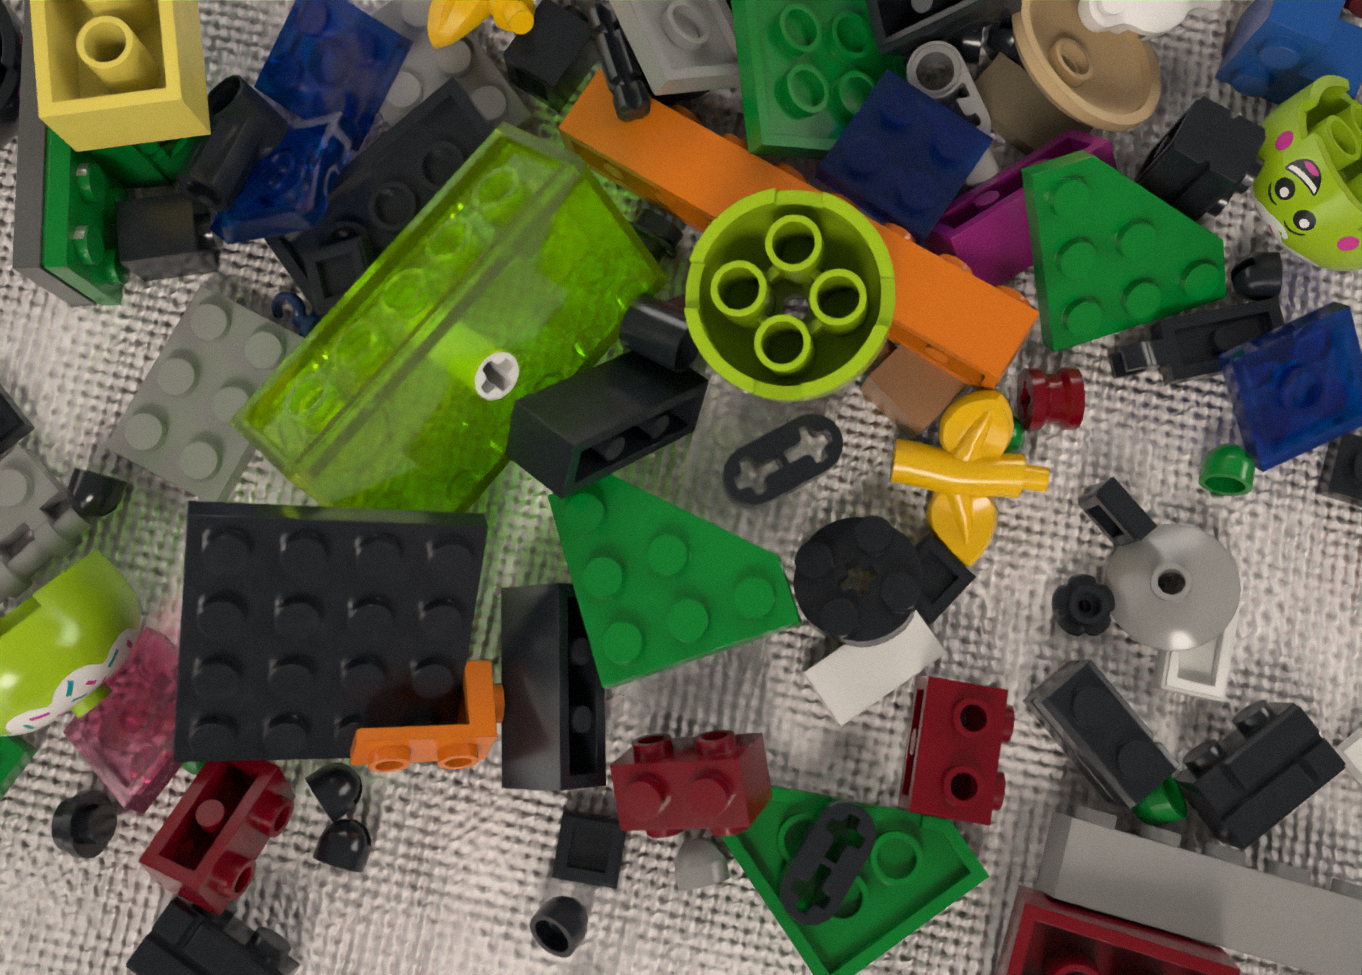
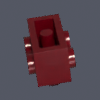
[898,676,1015,826]
[610,730,773,838]
[138,760,296,916]

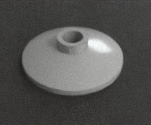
[1104,524,1241,651]

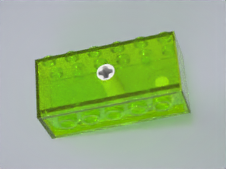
[228,121,669,513]

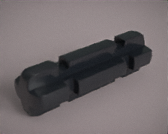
[587,0,650,122]

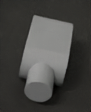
[907,41,1001,191]

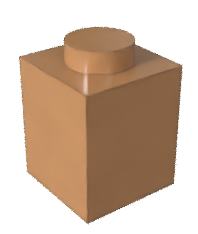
[859,340,967,441]

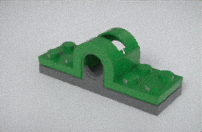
[12,0,198,306]

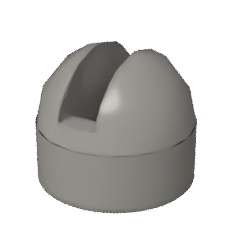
[674,838,730,891]

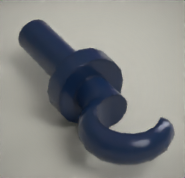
[271,291,353,358]

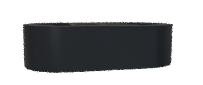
[722,413,843,510]
[778,800,876,925]

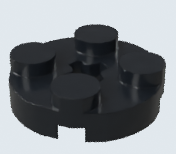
[793,515,924,648]

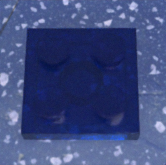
[254,0,414,151]
[814,69,994,246]
[210,111,359,245]
[1218,301,1362,472]

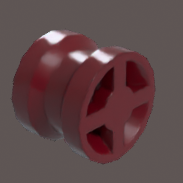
[1017,367,1085,431]

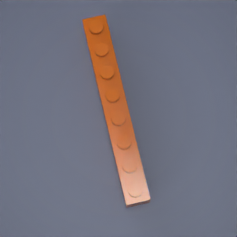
[558,69,1040,391]

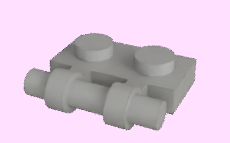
[0,446,92,604]

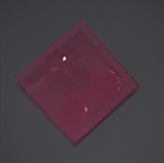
[63,627,184,814]

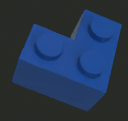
[1214,0,1362,105]

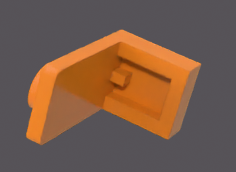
[350,660,505,773]

